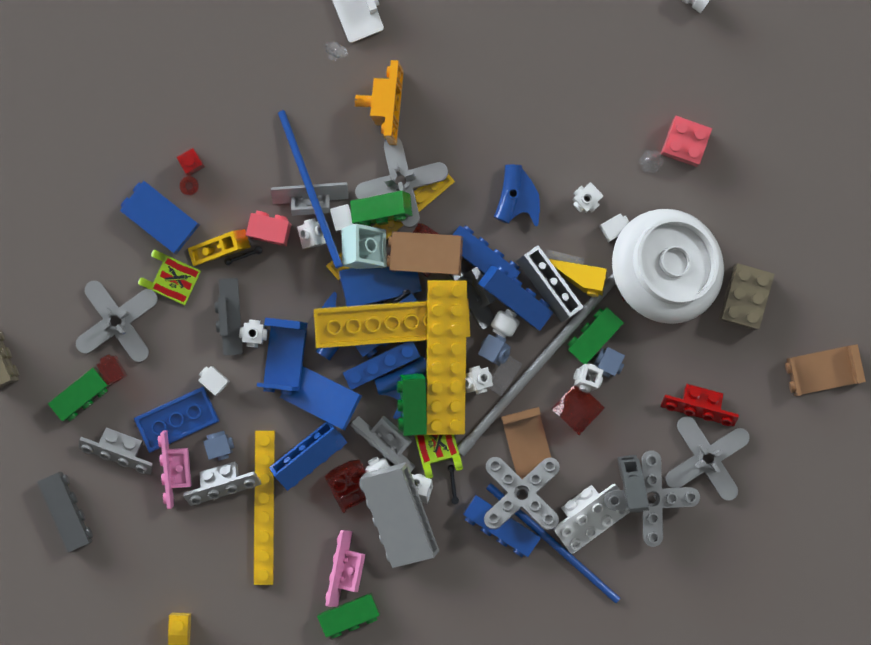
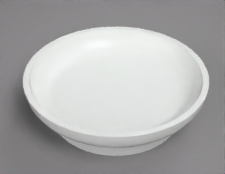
[612,209,724,324]

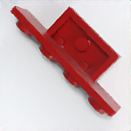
[660,384,739,427]

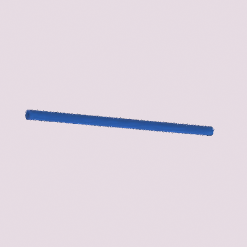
[278,110,343,268]
[486,483,620,603]

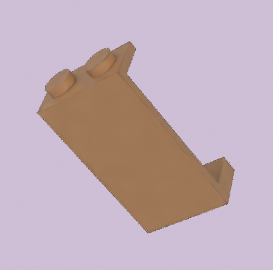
[387,231,463,276]
[785,344,866,396]
[501,407,551,479]

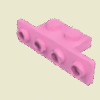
[158,430,192,509]
[325,530,365,607]

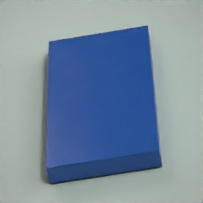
[338,267,422,306]
[280,366,362,430]
[134,386,220,453]

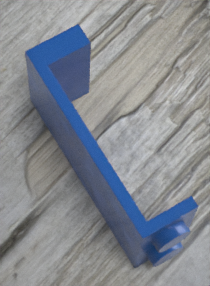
[120,181,200,255]
[257,318,308,395]

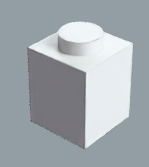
[330,204,353,235]
[599,213,629,243]
[198,366,230,396]

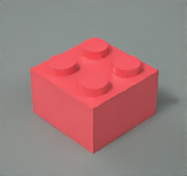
[661,116,712,167]
[246,210,292,247]

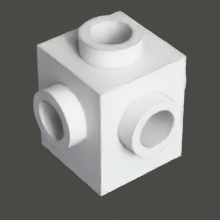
[573,182,603,213]
[297,218,326,249]
[239,320,268,347]
[573,363,603,393]
[465,365,493,395]
[411,474,433,504]

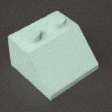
[341,223,387,269]

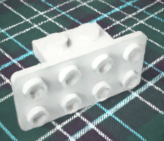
[332,0,384,43]
[554,484,630,554]

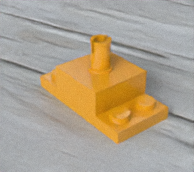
[355,60,404,145]

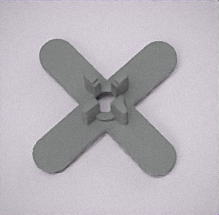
[355,138,448,228]
[76,281,158,362]
[665,416,750,500]
[604,450,700,547]
[484,457,560,530]

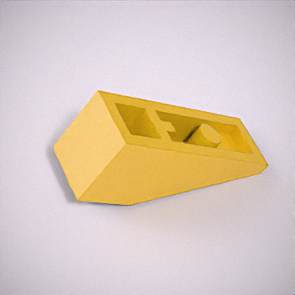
[187,229,251,266]
[550,259,607,297]
[168,612,191,645]

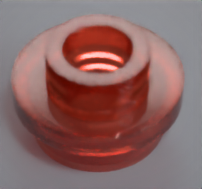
[179,176,199,195]

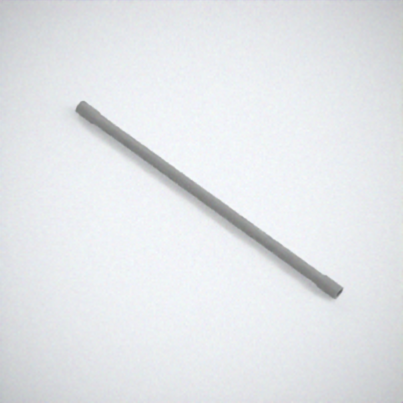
[457,273,616,456]

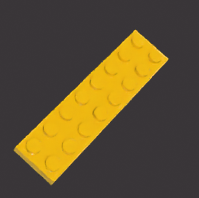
[426,280,467,435]
[313,298,470,348]

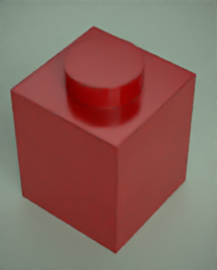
[176,148,205,176]

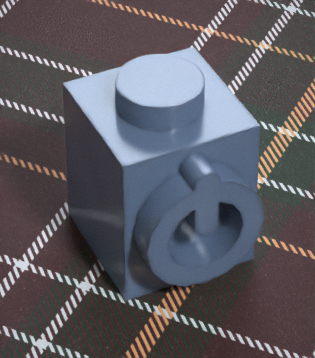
[478,334,511,366]
[593,347,625,378]
[203,431,235,461]

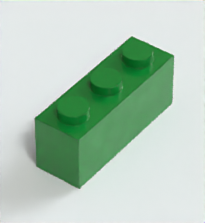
[350,191,412,226]
[567,307,624,365]
[48,367,111,422]
[397,373,427,436]
[317,592,380,639]

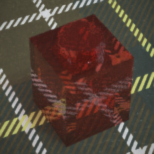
[97,354,127,385]

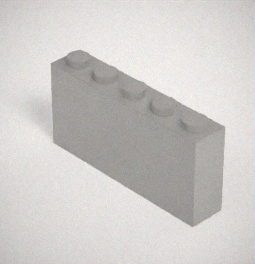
[359,462,439,568]

